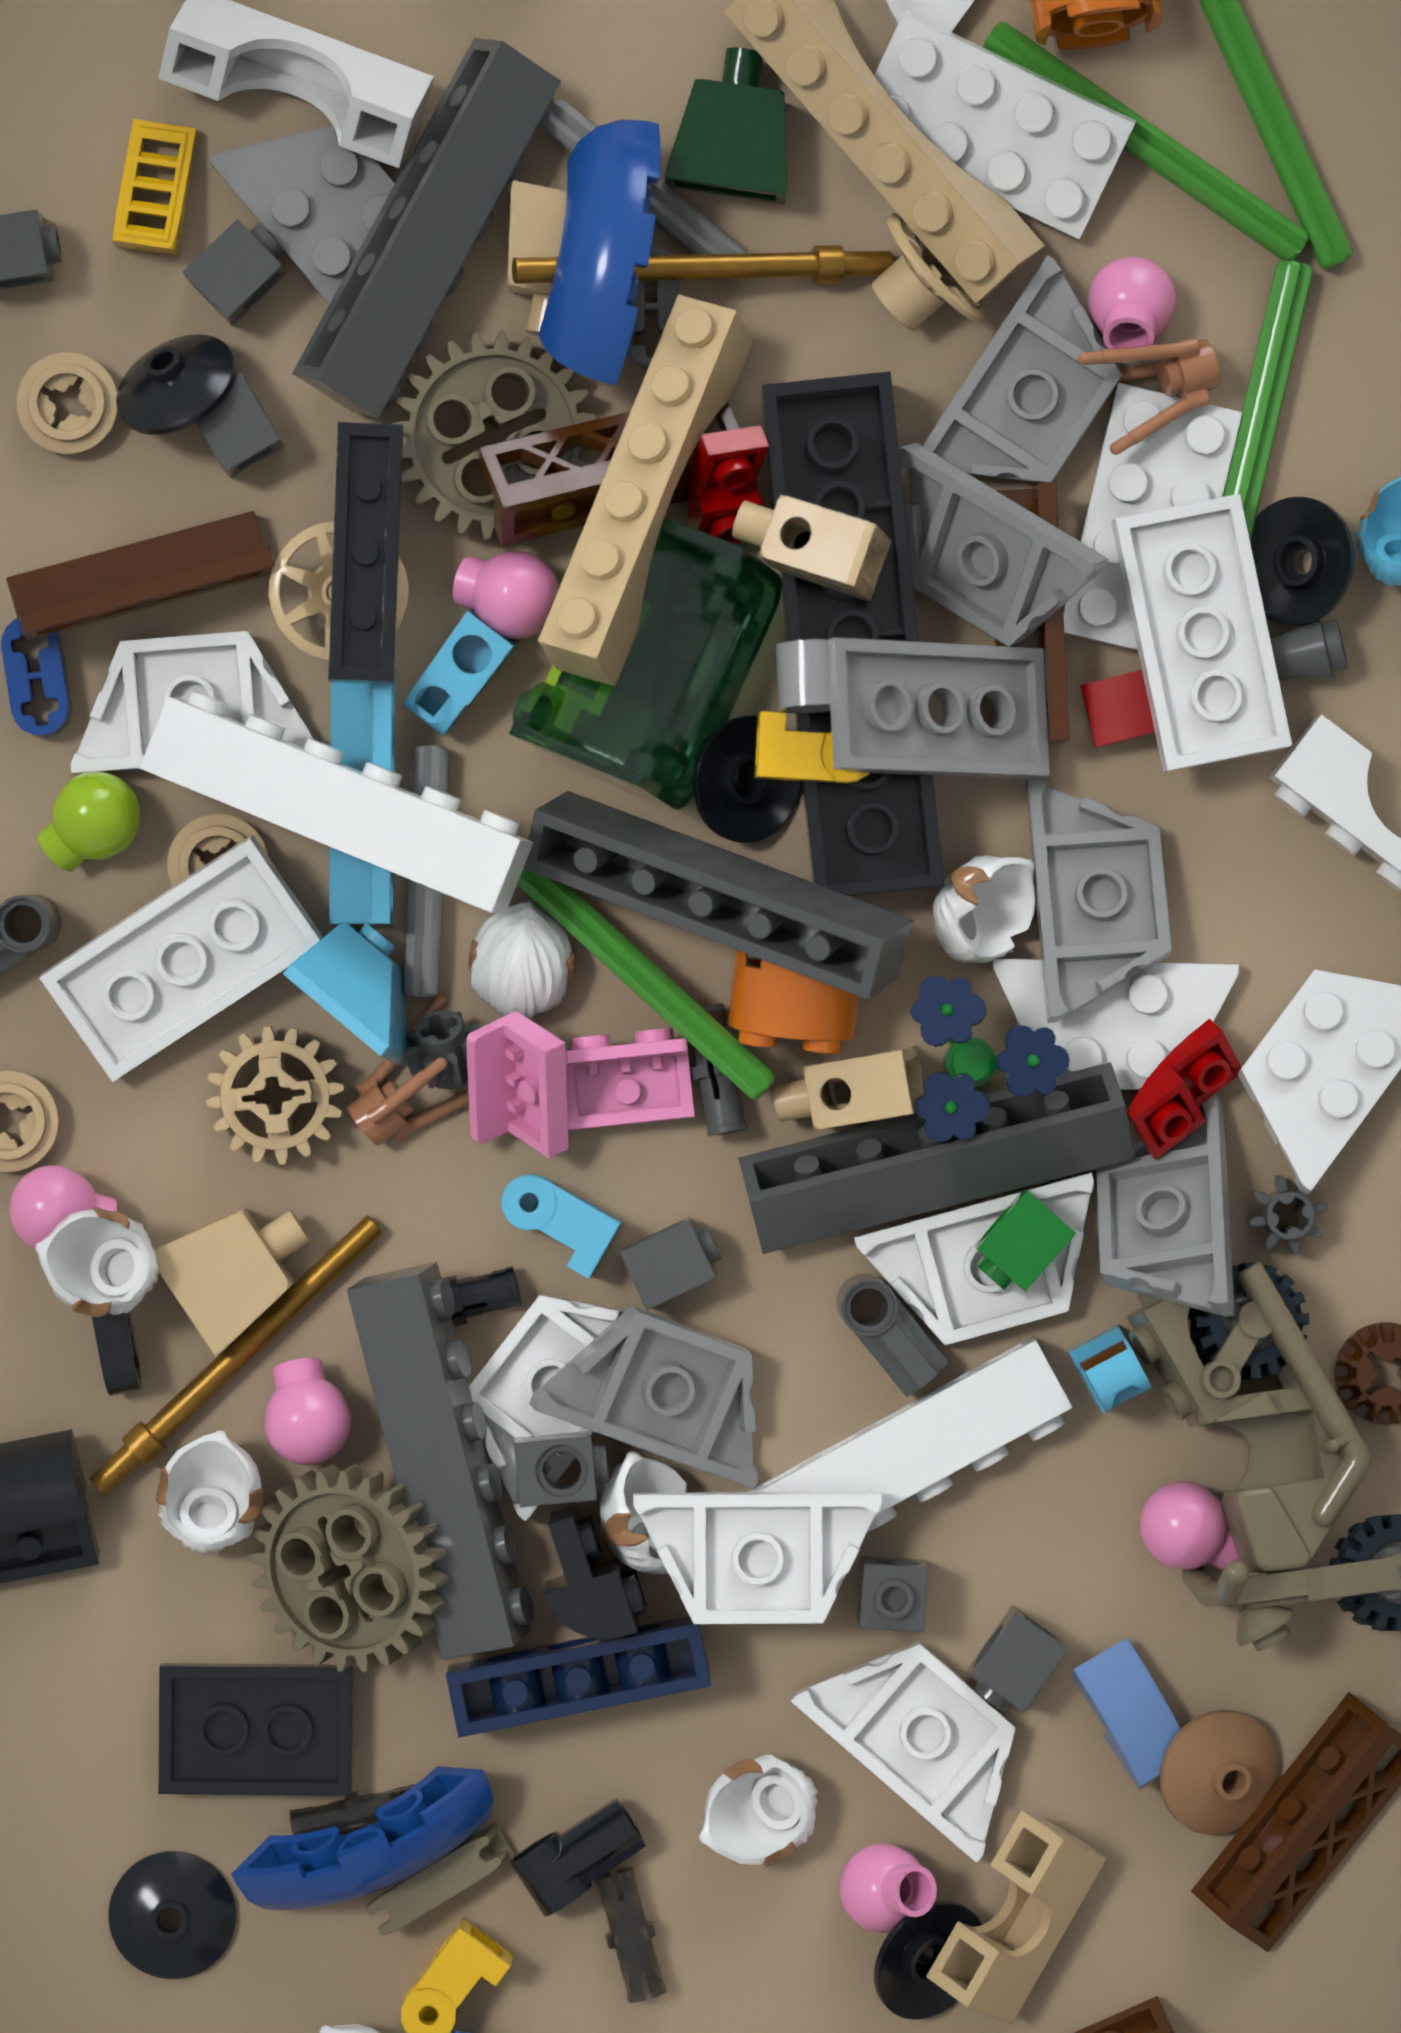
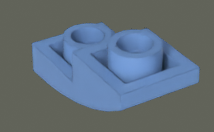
[1072,1638,1180,1790]

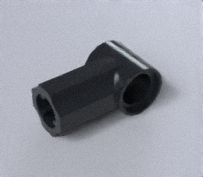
[509,1798,646,1917]

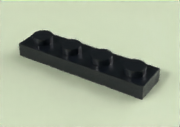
[328,422,403,685]

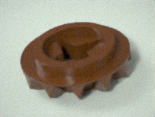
[1335,1322,1401,1424]

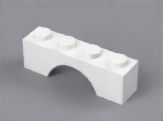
[158,0,434,168]
[1268,714,1401,893]

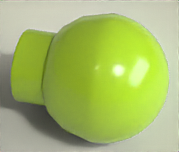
[38,771,141,872]

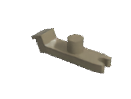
[366,1822,516,1935]

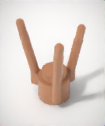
[1078,337,1221,455]
[347,993,469,1146]

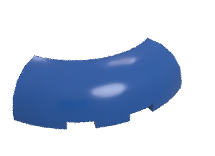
[538,119,661,385]
[231,1766,493,1910]

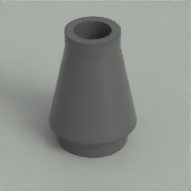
[1271,619,1348,680]

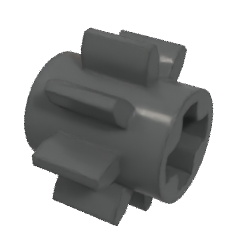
[404,1010,480,1089]
[1246,1175,1328,1254]

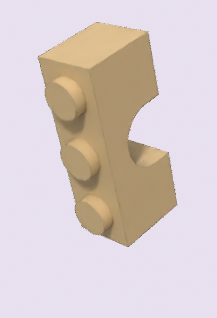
[926,1810,1107,2025]

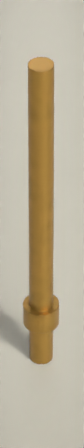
[512,245,893,284]
[89,1215,384,1497]

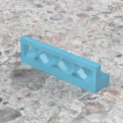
[329,668,396,925]

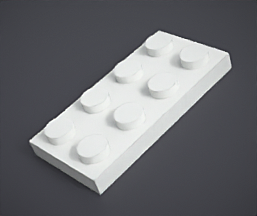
[874,10,1136,240]
[1063,383,1242,652]
[1111,494,1292,773]
[39,834,323,1082]

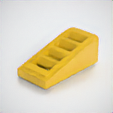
[112,119,197,256]

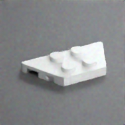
[70,631,314,774]
[992,959,1239,1090]
[1238,970,1401,1196]
[854,1172,1094,1345]
[469,1294,625,1521]
[633,1491,882,1624]
[790,1641,1016,1863]

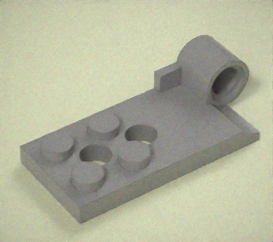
[776,638,1050,779]

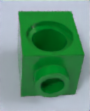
[974,1189,1076,1291]

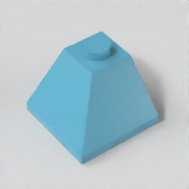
[283,921,409,1067]

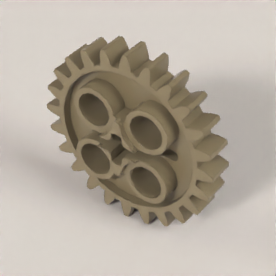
[392,331,597,541]
[249,1464,449,1673]

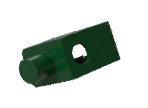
[665,47,787,204]

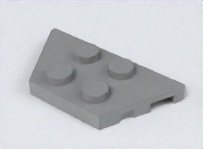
[208,125,395,304]
[923,255,1122,483]
[899,442,1108,647]
[1025,778,1172,1023]
[1096,1093,1235,1317]
[529,1306,758,1489]

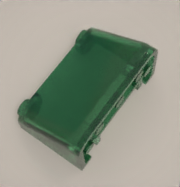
[509,517,782,810]

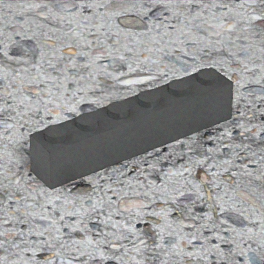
[292,38,561,418]
[523,791,913,1000]
[738,1062,1135,1254]
[347,1262,534,1660]

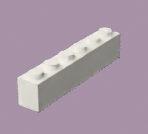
[139,690,533,914]
[747,1336,1073,1532]

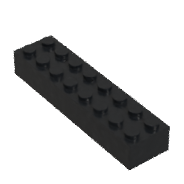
[761,371,944,896]

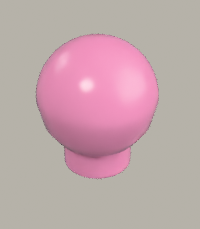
[1088,257,1176,349]
[453,551,559,639]
[9,1165,117,1250]
[264,1358,352,1465]
[1139,1481,1238,1570]
[839,1843,937,1933]

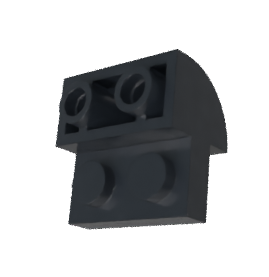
[0,1429,100,1584]
[543,1505,646,1639]

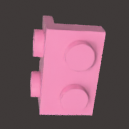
[466,1011,570,1159]
[566,1028,695,1131]

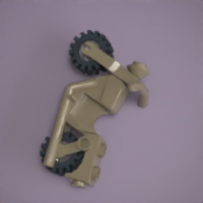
[1126,1261,1401,1651]

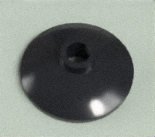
[116,334,237,435]
[1250,497,1355,625]
[693,715,802,843]
[108,1851,236,1979]
[874,1900,982,2020]

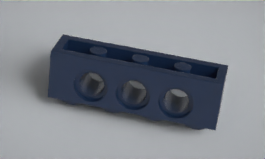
[446,1616,712,1738]

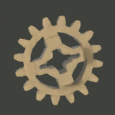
[205,1026,346,1165]

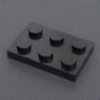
[158,1663,353,1796]

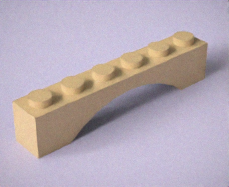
[723,0,1045,303]
[538,295,753,687]

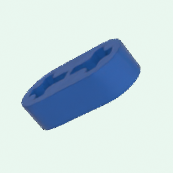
[1,619,71,737]

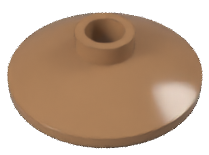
[1160,1710,1279,1835]

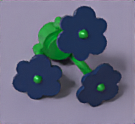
[910,976,1070,1142]

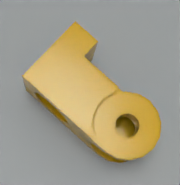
[754,711,869,784]
[401,1917,514,2033]

